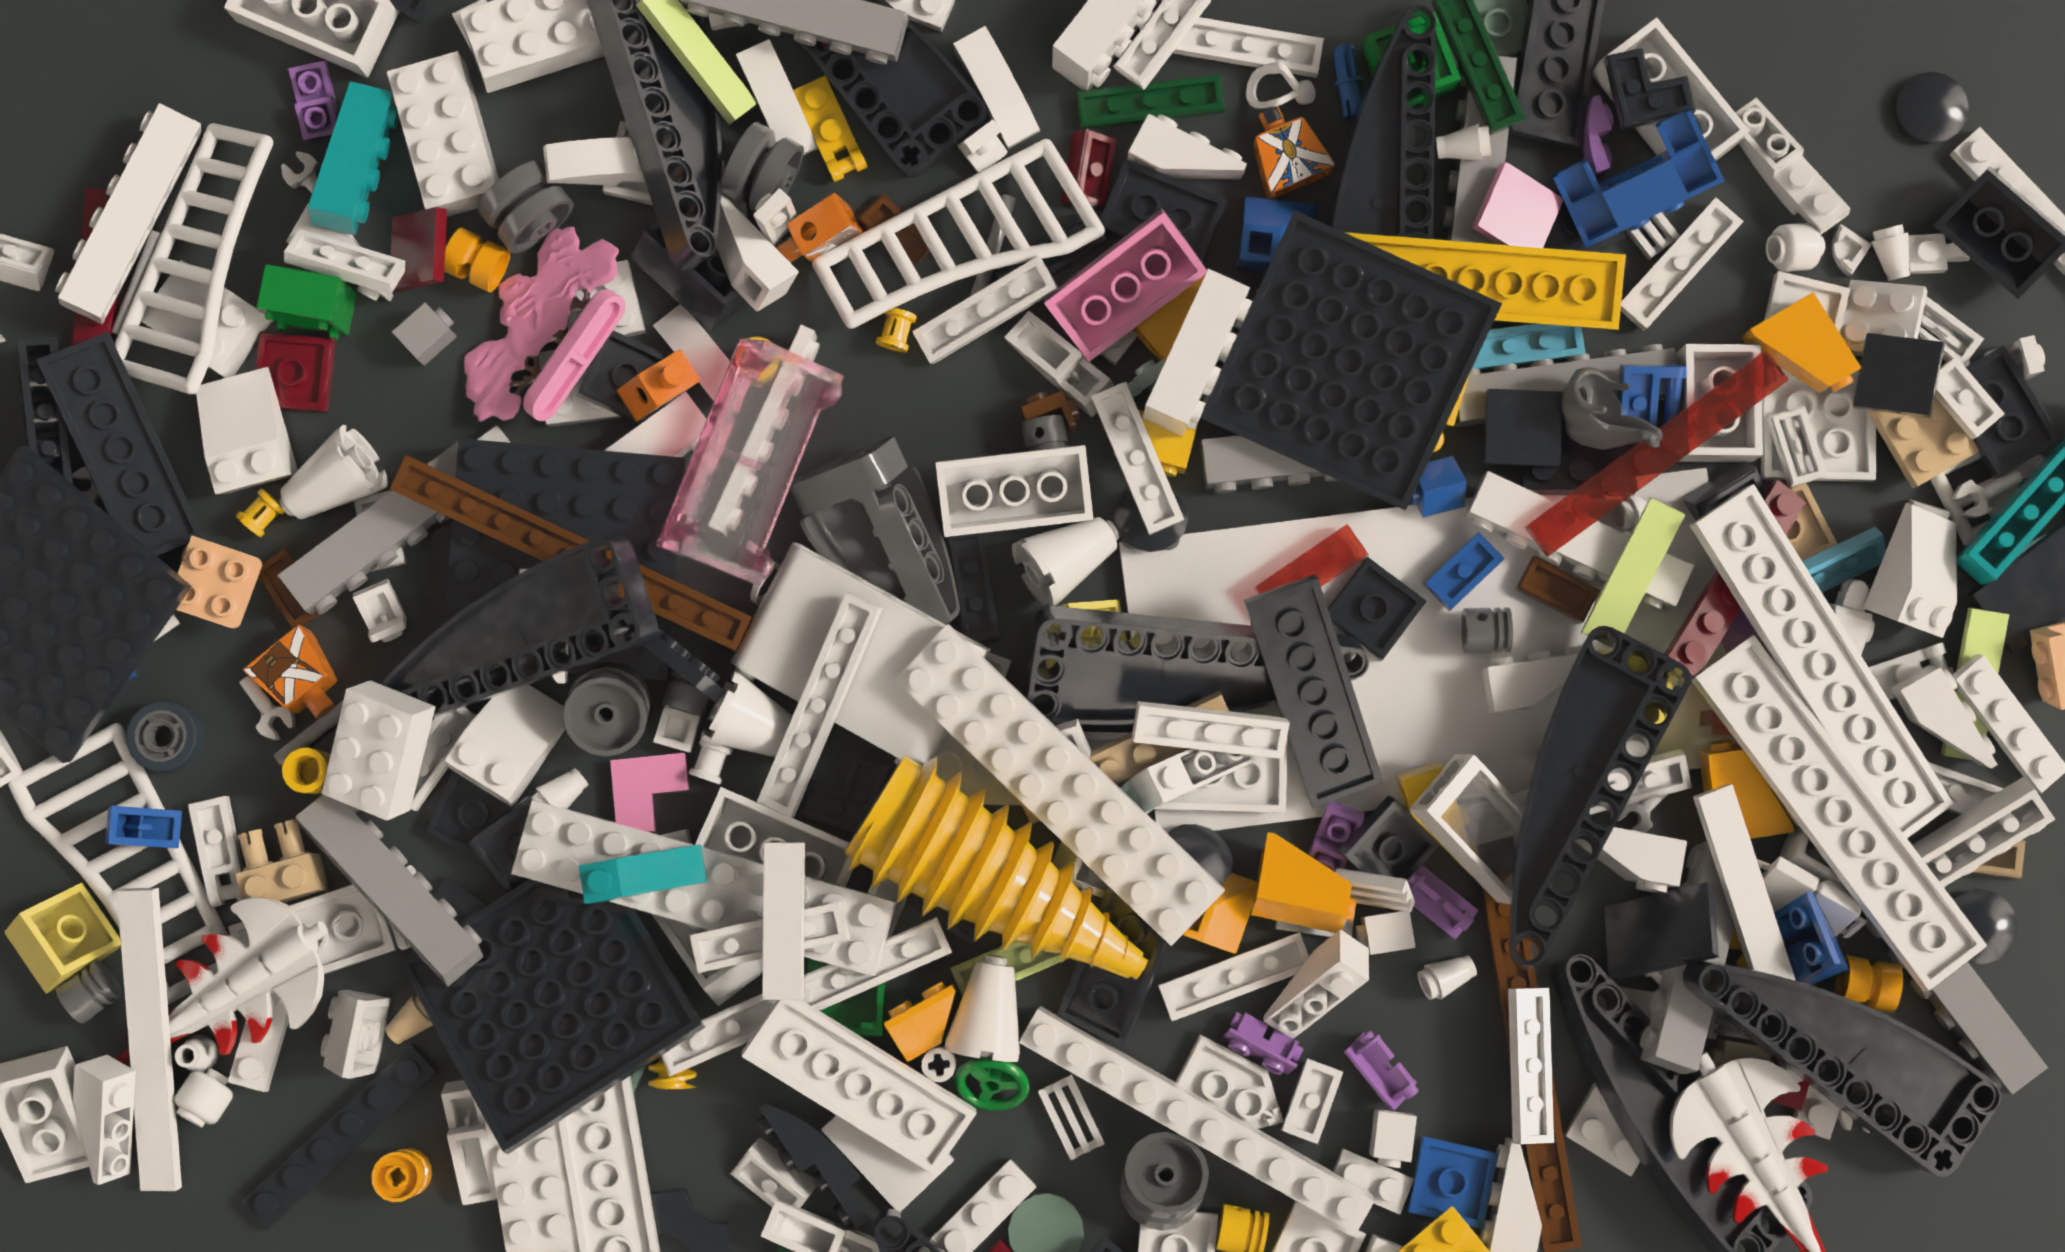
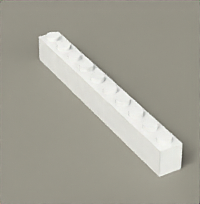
[1019,1006,1375,1235]

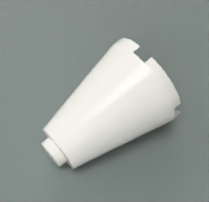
[279,425,388,519]
[1012,517,1119,606]
[701,671,793,757]
[944,955,1020,1062]

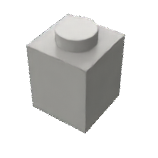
[392,303,457,366]

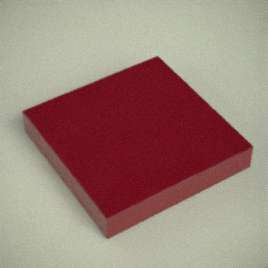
[391,207,447,292]
[255,333,336,413]

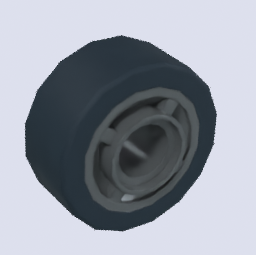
[126,701,204,773]

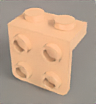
[176,536,262,629]
[2029,621,2065,710]

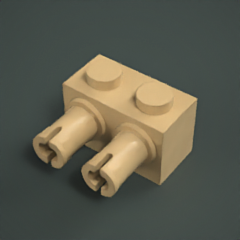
[235,819,329,903]

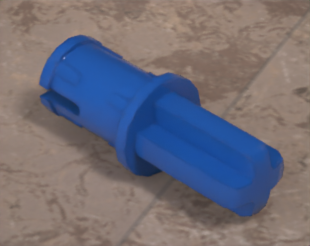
[1333,44,1364,119]

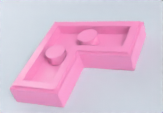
[610,753,690,832]

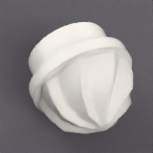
[1611,494,1646,532]

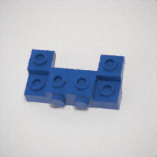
[1552,107,1725,248]

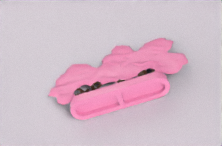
[464,227,625,422]

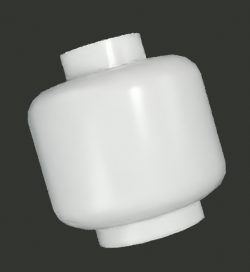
[1766,223,1825,272]
[175,1068,233,1128]

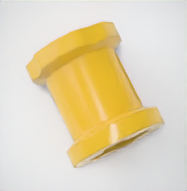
[875,308,917,352]
[236,488,285,538]

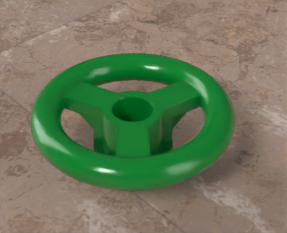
[954,1057,1029,1111]

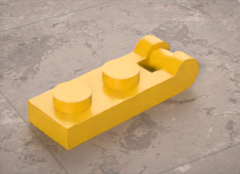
[793,76,868,182]

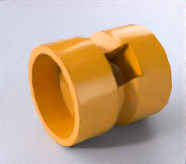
[445,227,510,292]
[1835,955,1903,1013]
[372,1148,432,1202]

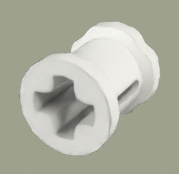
[689,739,733,785]
[922,1046,957,1082]

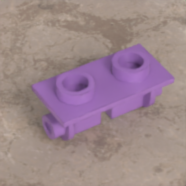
[1407,865,1479,940]
[1222,1012,1304,1075]
[1344,1030,1419,1112]

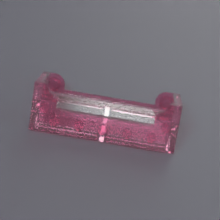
[656,338,843,586]

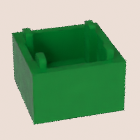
[1361,11,1461,107]
[257,264,357,340]
[808,958,886,1036]

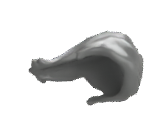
[1561,367,1663,450]

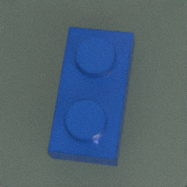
[1423,532,1505,611]

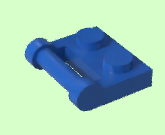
[1617,364,1687,441]

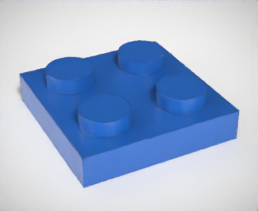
[1407,1136,1499,1229]

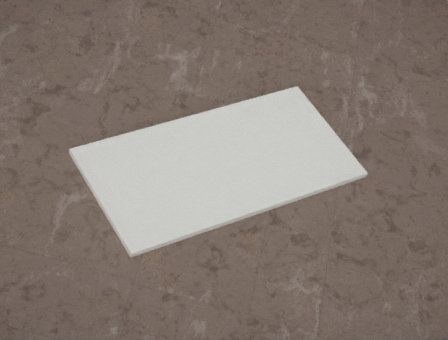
[1119,468,1740,834]

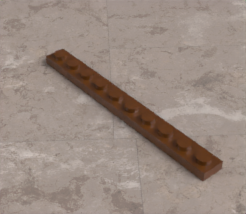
[390,455,752,651]
[1480,869,1582,1252]

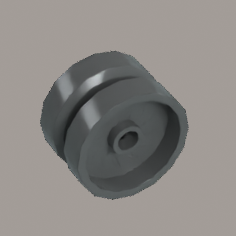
[721,122,804,212]
[477,161,574,253]
[563,662,651,757]
[1120,1132,1209,1231]

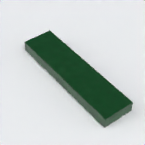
[1431,0,1526,136]
[1076,74,1225,130]

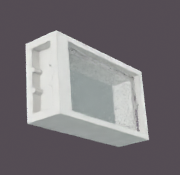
[1409,754,1524,904]

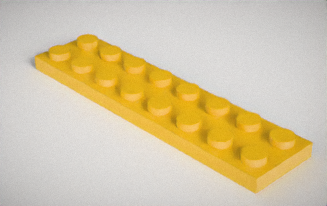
[1344,232,1626,330]

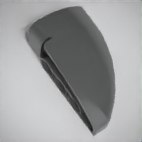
[788,436,960,624]

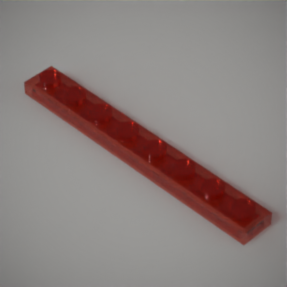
[1524,350,1789,557]

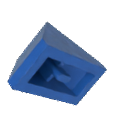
[105,805,182,848]

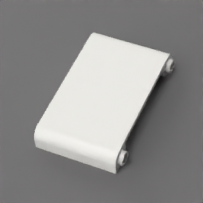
[731,542,991,766]

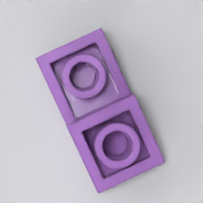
[288,61,338,140]
[1582,95,1613,179]
[1308,801,1365,872]

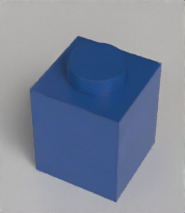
[1410,456,1466,518]

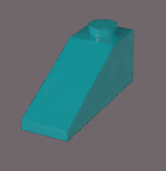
[578,844,708,904]

